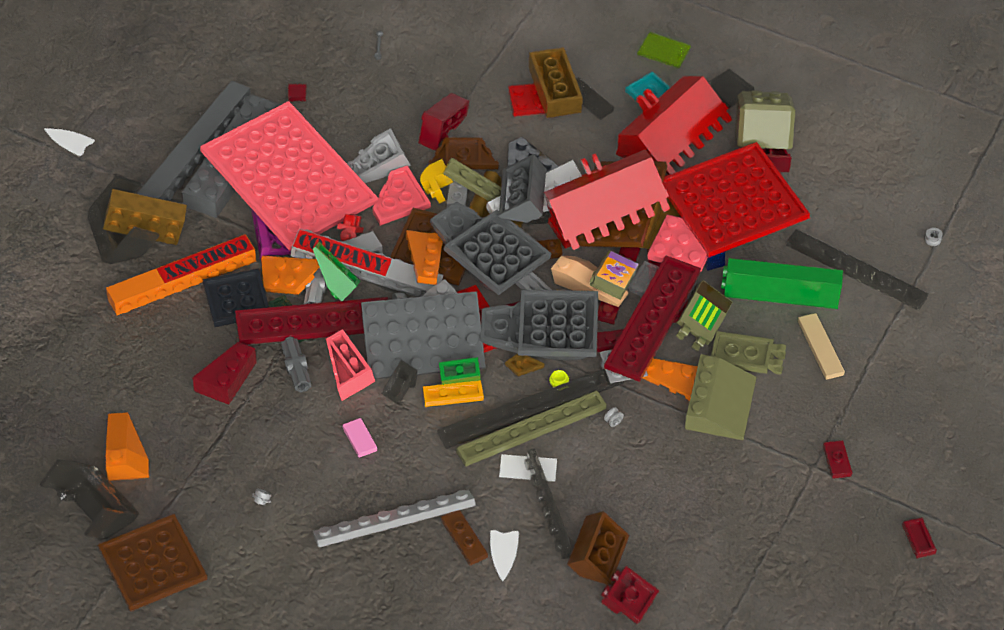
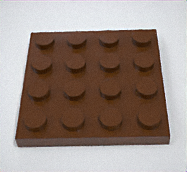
[390,208,466,286]
[98,514,208,612]

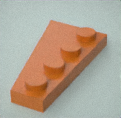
[406,230,443,285]

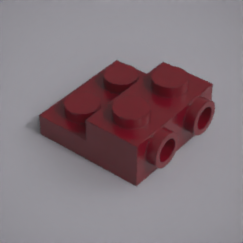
[601,566,659,624]

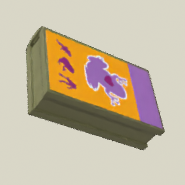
[590,250,639,300]

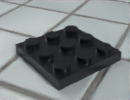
[203,268,269,327]

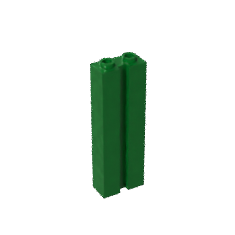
[721,258,843,309]

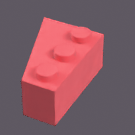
[326,329,375,401]

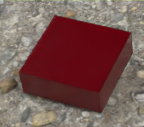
[288,84,306,101]

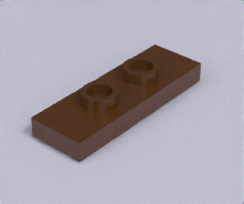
[441,510,488,566]

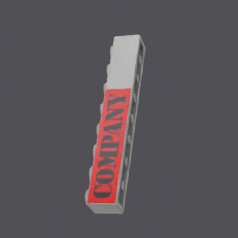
[291,228,444,297]

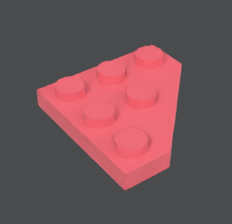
[372,166,431,226]
[647,215,708,272]

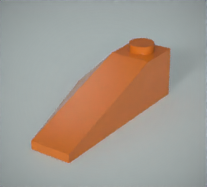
[106,412,149,481]

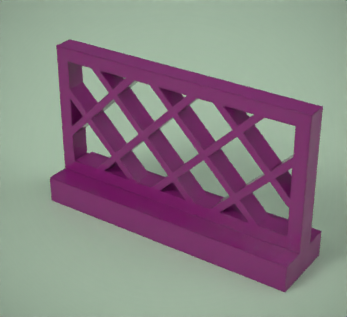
[251,208,291,260]

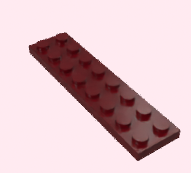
[604,255,701,382]
[235,297,388,345]

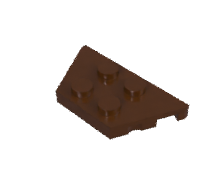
[428,137,499,170]

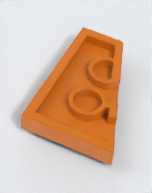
[643,358,698,401]

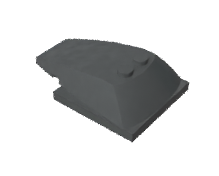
[430,201,551,295]
[480,290,598,361]

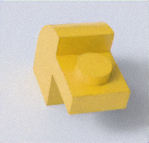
[420,159,453,204]

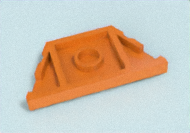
[261,256,320,294]

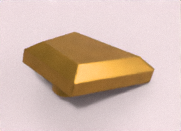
[505,354,544,376]

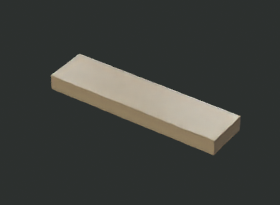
[798,313,845,380]

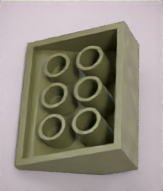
[685,354,757,440]

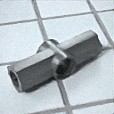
[281,337,311,392]

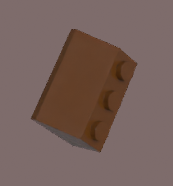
[567,511,630,585]

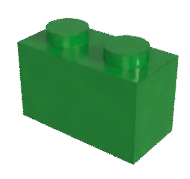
[439,357,481,384]

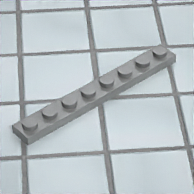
[313,490,475,547]

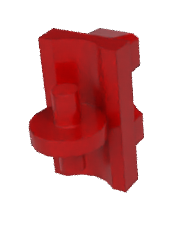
[337,214,364,241]

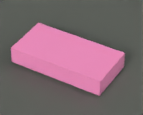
[343,418,377,458]

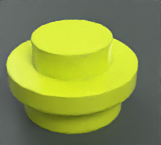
[549,370,569,389]

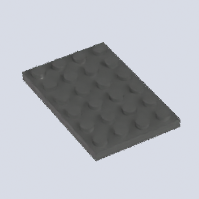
[361,292,485,379]

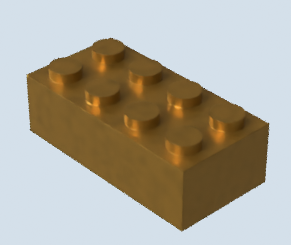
[529,47,583,118]
[103,189,187,245]

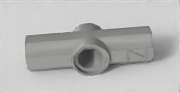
[304,268,327,304]

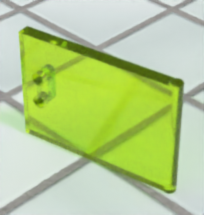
[637,32,691,68]

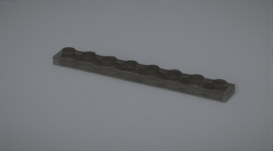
[786,229,928,310]

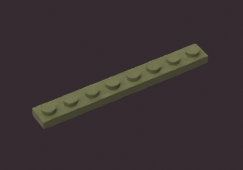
[457,391,607,467]

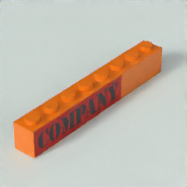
[106,234,256,315]

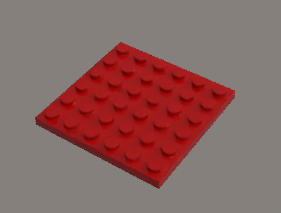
[663,142,810,257]

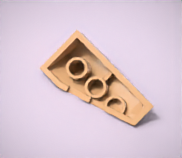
[551,256,628,307]

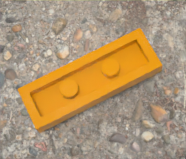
[423,380,484,407]

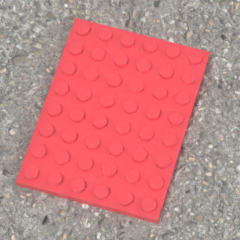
[200,101,378,251]

